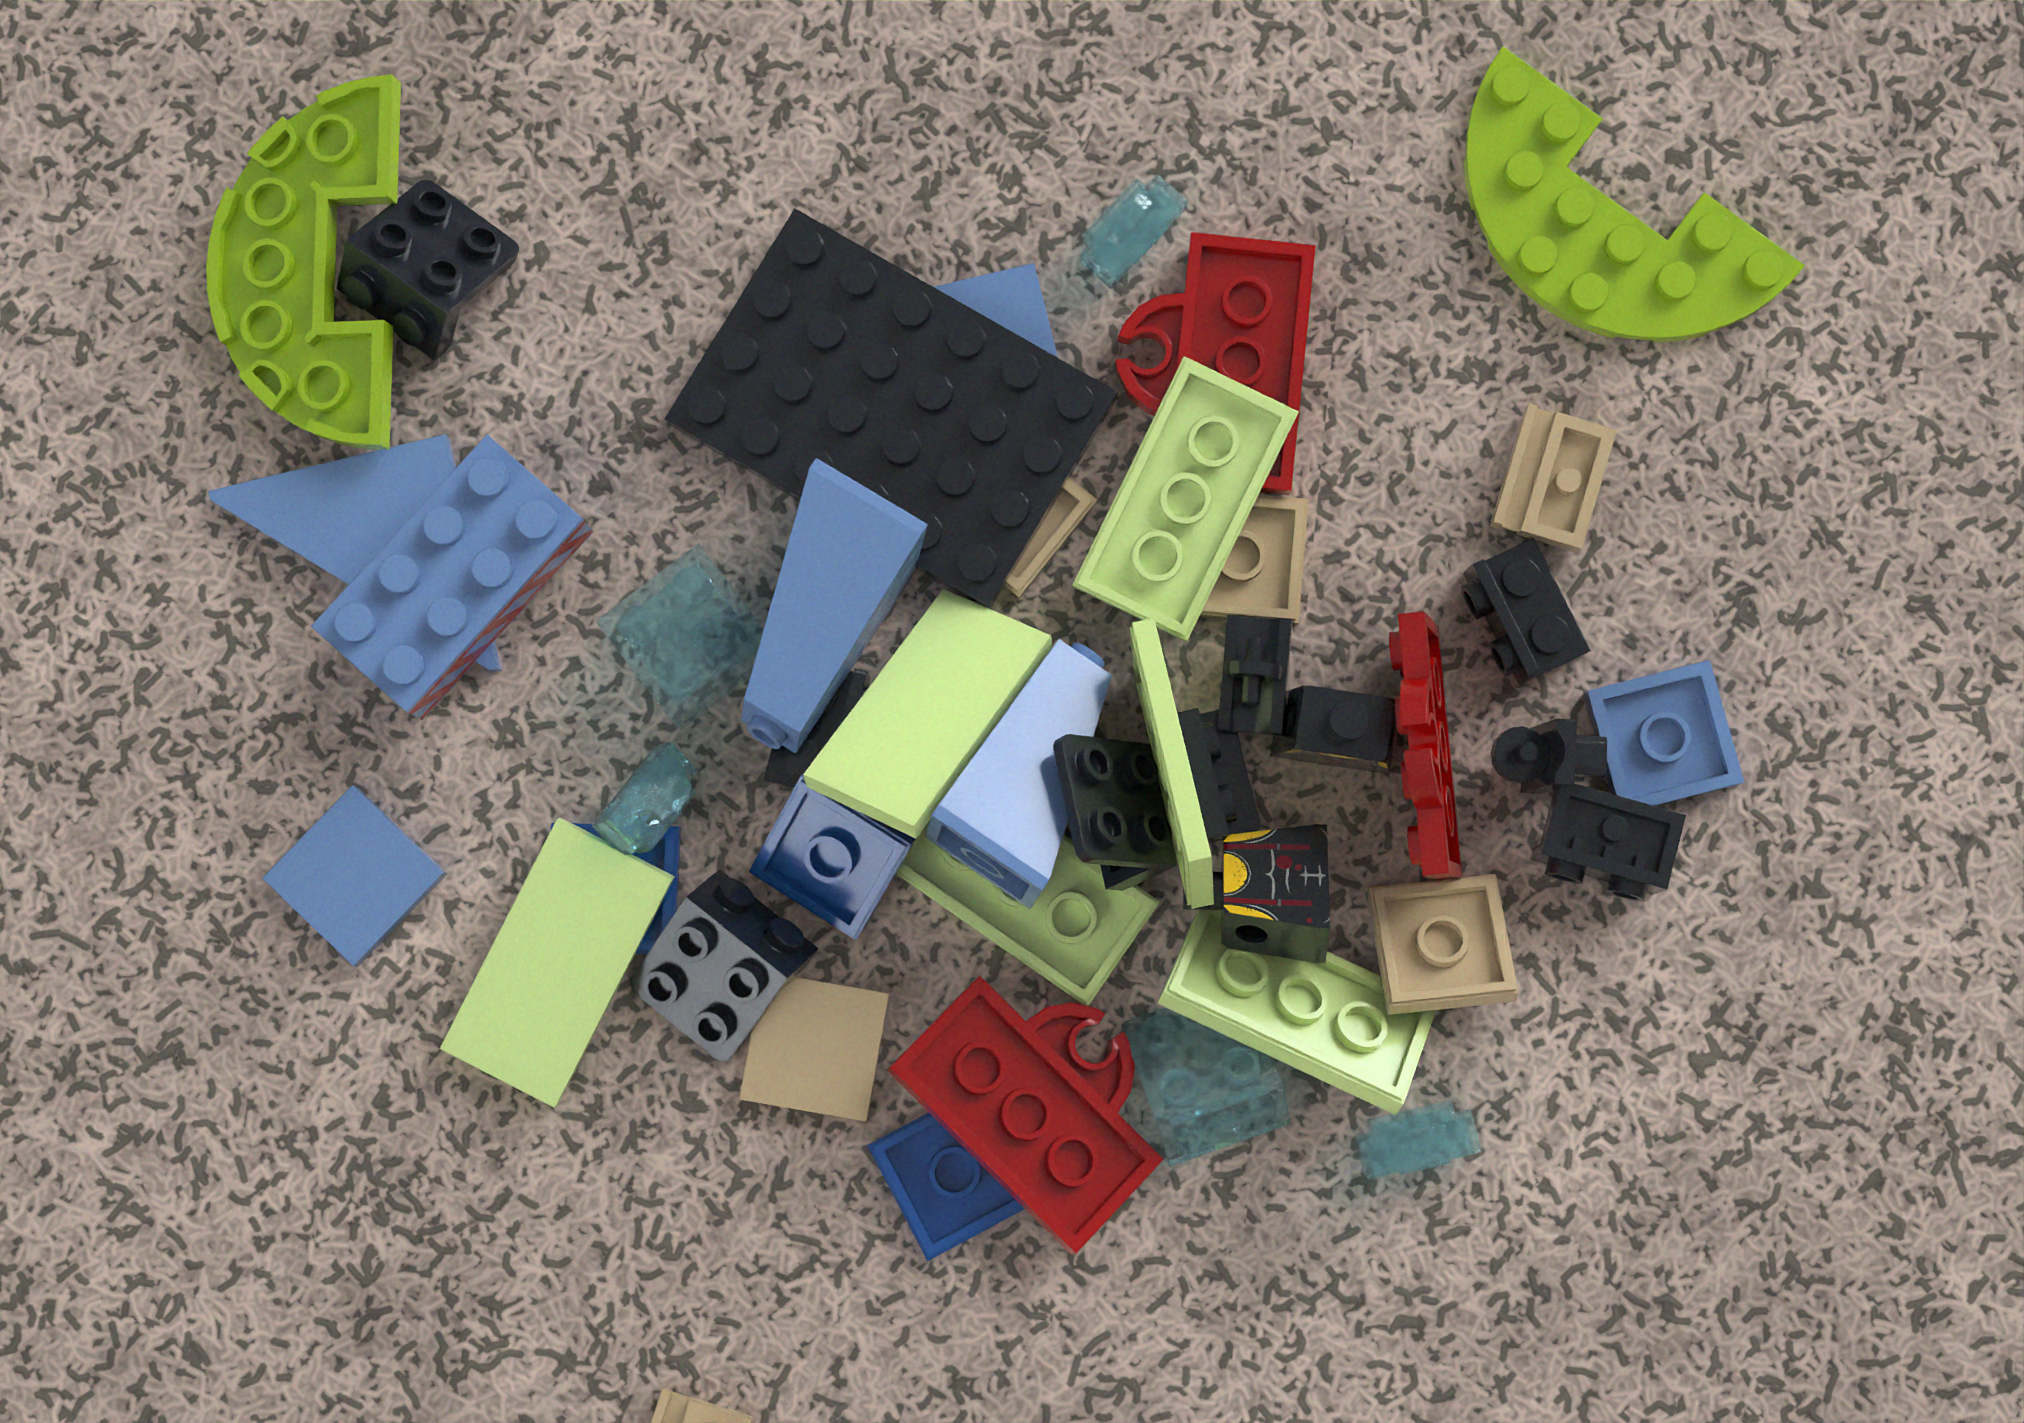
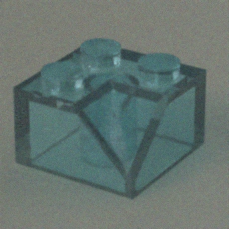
[596,543,764,731]

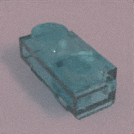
[1080,175,1188,289]
[592,742,697,855]
[1354,1100,1481,1180]

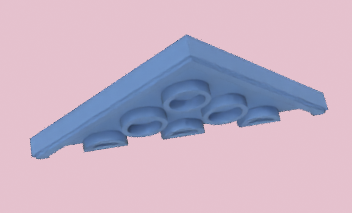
[208,434,502,673]

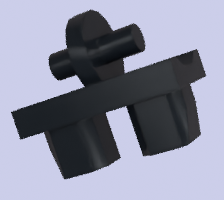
[1217,615,1293,736]
[1490,718,1607,794]

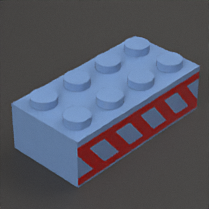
[311,434,593,720]

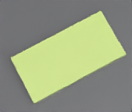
[1072,356,1299,642]
[803,589,1053,839]
[1129,618,1214,909]
[440,818,675,1108]
[896,822,1160,1006]
[1158,910,1436,1115]

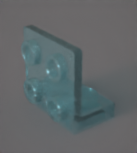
[1121,1007,1291,1167]

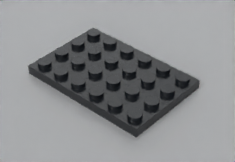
[664,208,1118,609]

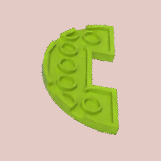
[1464,46,1805,343]
[206,74,401,450]

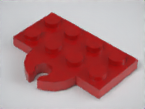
[1115,232,1316,496]
[1389,611,1463,880]
[886,975,1164,1255]

